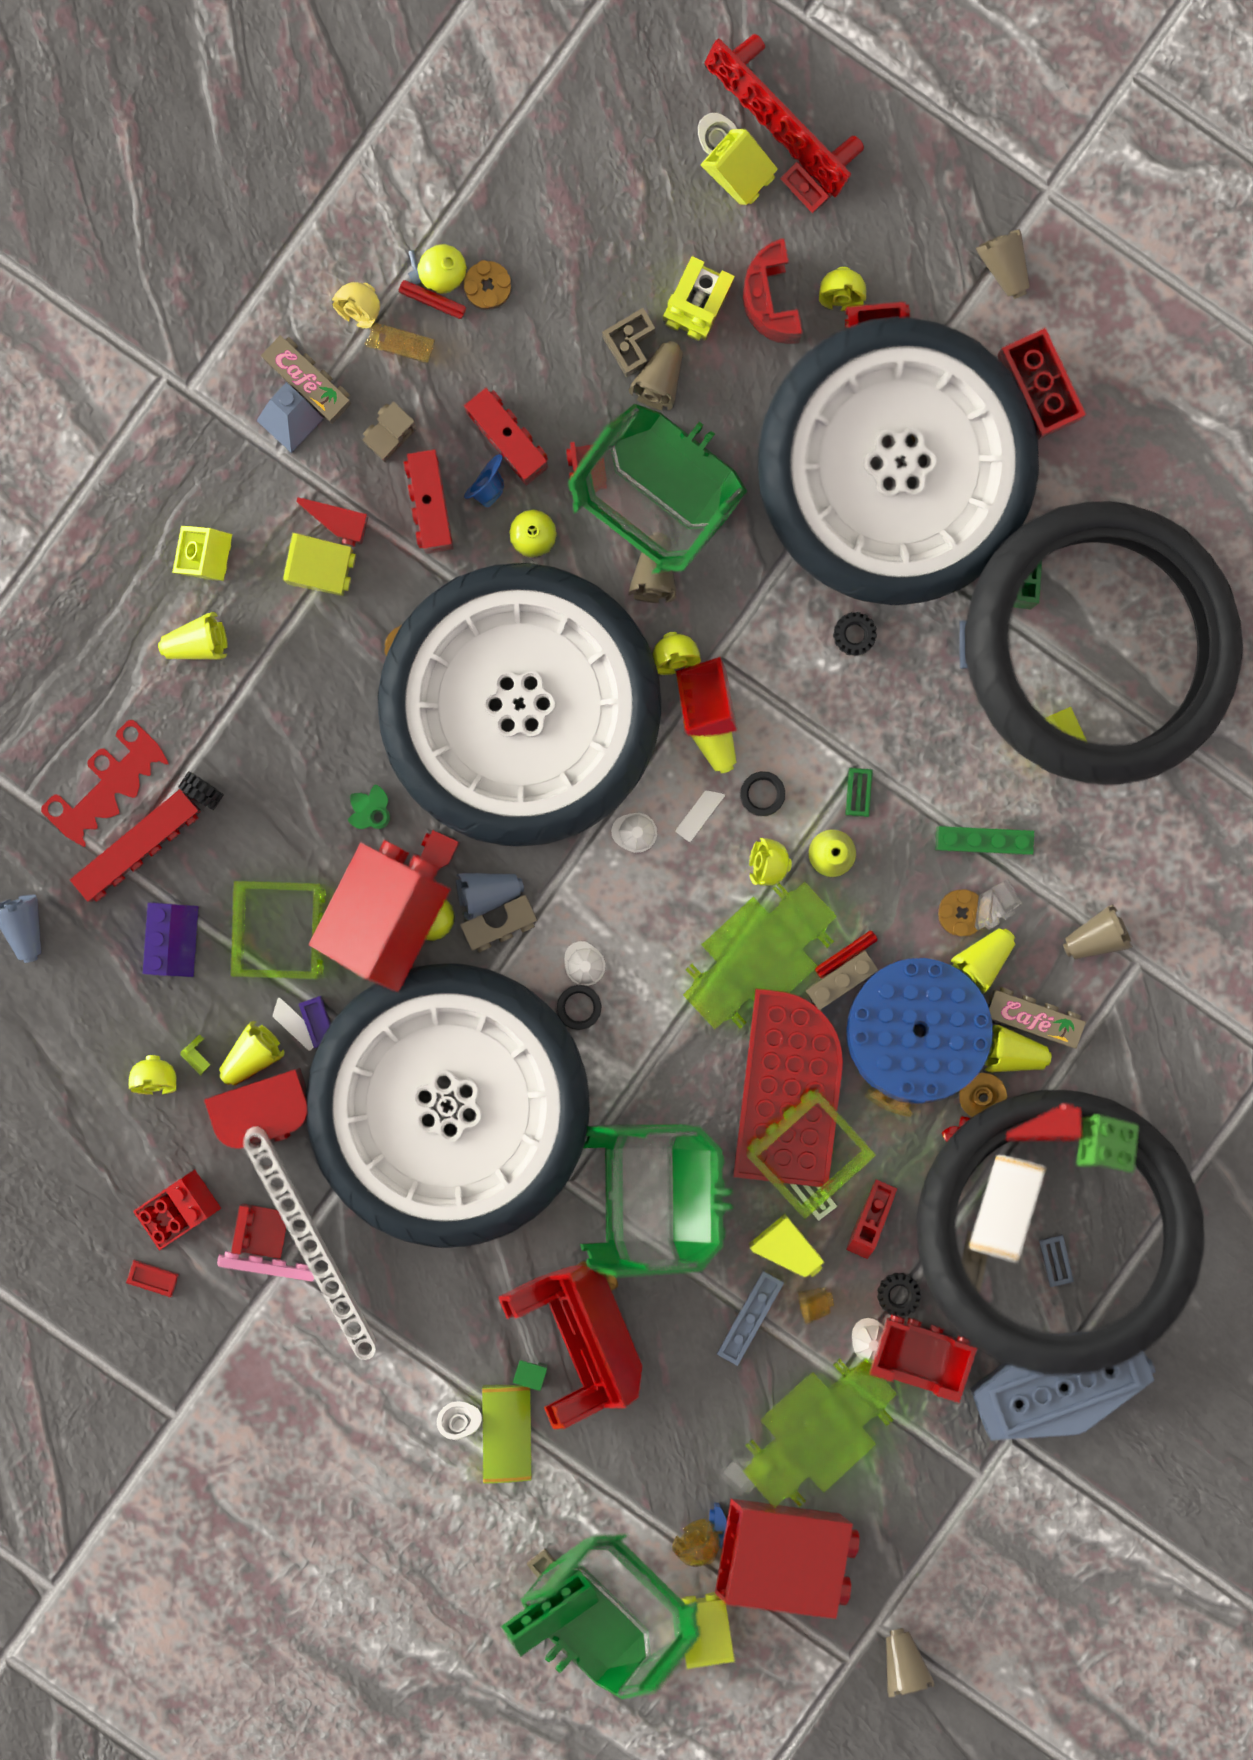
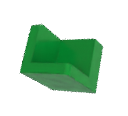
[513,1360,548,1391]

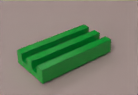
[845,768,873,817]

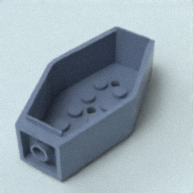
[970,1332,1155,1440]

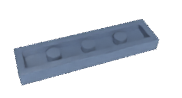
[717,1270,784,1366]

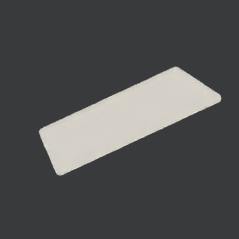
[675,791,725,842]
[273,998,313,1051]

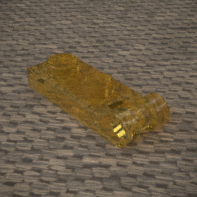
[364,322,435,364]

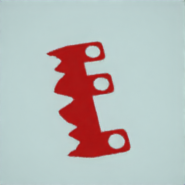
[41,720,169,847]

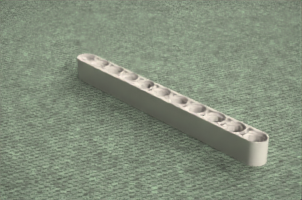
[244,1127,376,1360]

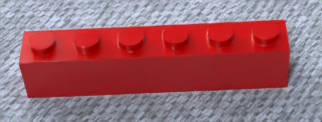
[70,789,201,903]

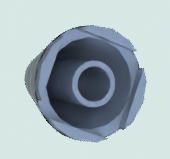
[456,873,524,920]
[0,894,41,963]

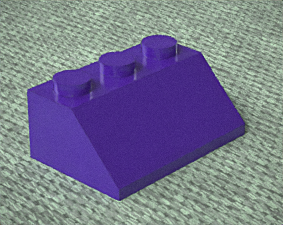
[142,903,199,977]

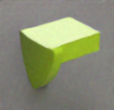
[180,1034,210,1076]

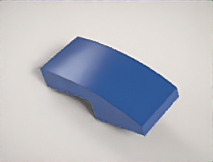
[709,1503,727,1551]

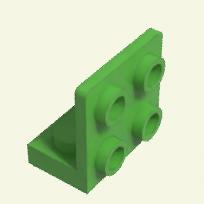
[1077,1115,1138,1173]

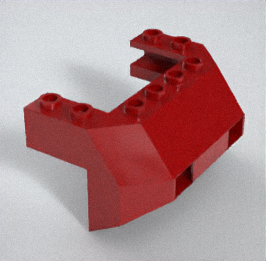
[498,1265,643,1429]

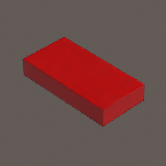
[126,1260,179,1297]

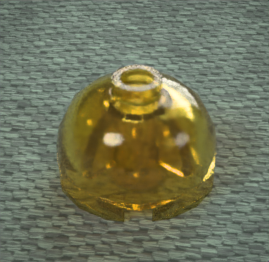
[672,1519,721,1567]

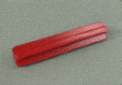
[398,280,466,319]
[815,931,878,978]

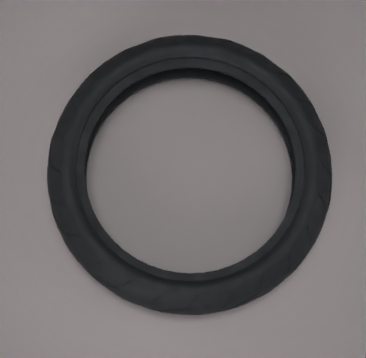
[966,501,1243,785]
[916,1090,1205,1375]

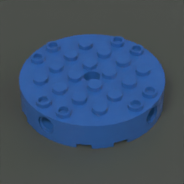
[846,958,993,1104]

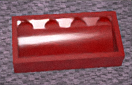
[676,657,737,737]

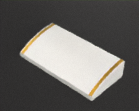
[969,1155,1045,1263]

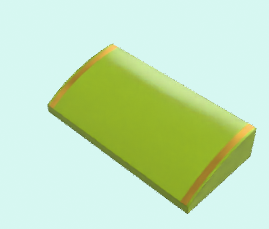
[482,1385,532,1484]

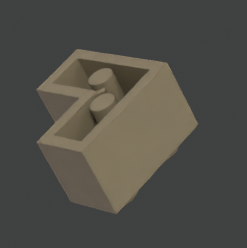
[602,308,655,378]
[362,401,417,462]

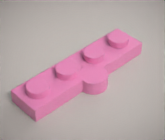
[217,1251,314,1282]

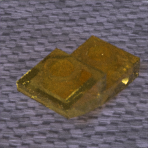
[864,1088,913,1117]

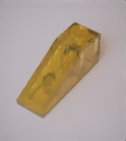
[797,1287,834,1324]

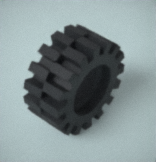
[833,612,877,656]
[178,771,224,811]
[877,1273,921,1317]

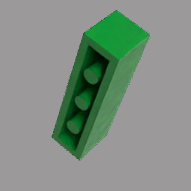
[935,826,1034,855]
[501,1570,599,1657]

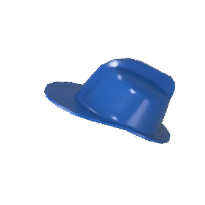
[464,454,504,508]

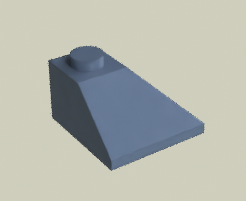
[257,382,324,453]

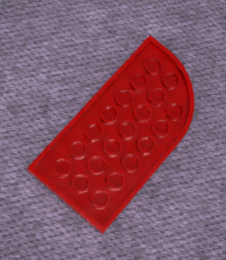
[733,988,843,1188]

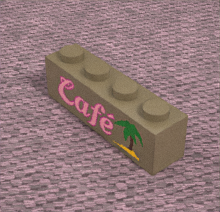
[261,335,351,424]
[988,987,1086,1049]

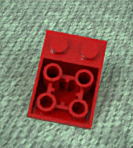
[133,1169,222,1251]

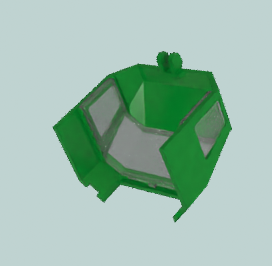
[568,403,747,573]
[580,1124,733,1277]
[520,1534,700,1699]

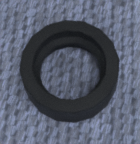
[740,771,785,817]
[557,985,602,1030]

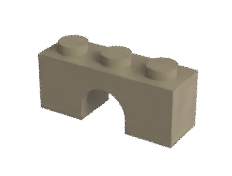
[460,895,538,953]
[805,950,879,1010]

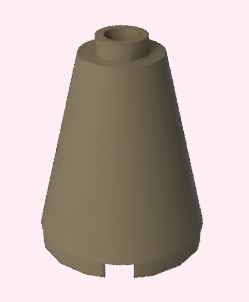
[975,229,1030,299]
[629,341,683,410]
[629,535,676,603]
[1063,904,1133,959]
[886,1628,935,1697]

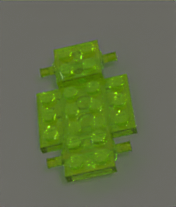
[682,882,837,1029]
[742,1358,897,1508]

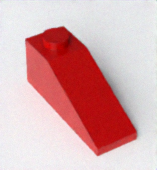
[296,497,369,547]
[1006,1104,1081,1141]
[846,1179,897,1259]

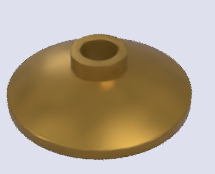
[959,1073,1007,1117]

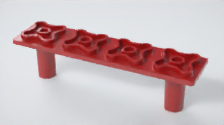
[704,34,864,198]

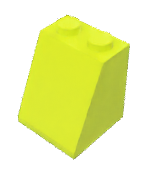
[701,129,778,205]
[283,533,356,596]
[748,1214,824,1278]
[682,1592,734,1669]

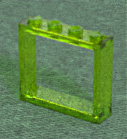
[231,881,326,979]
[746,1089,876,1219]

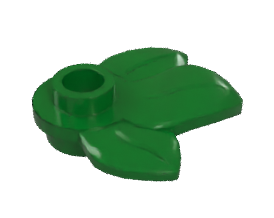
[348,785,390,829]

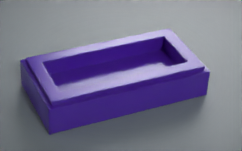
[298,996,331,1048]

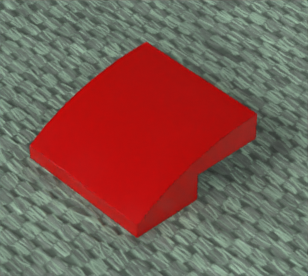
[780,161,849,213]

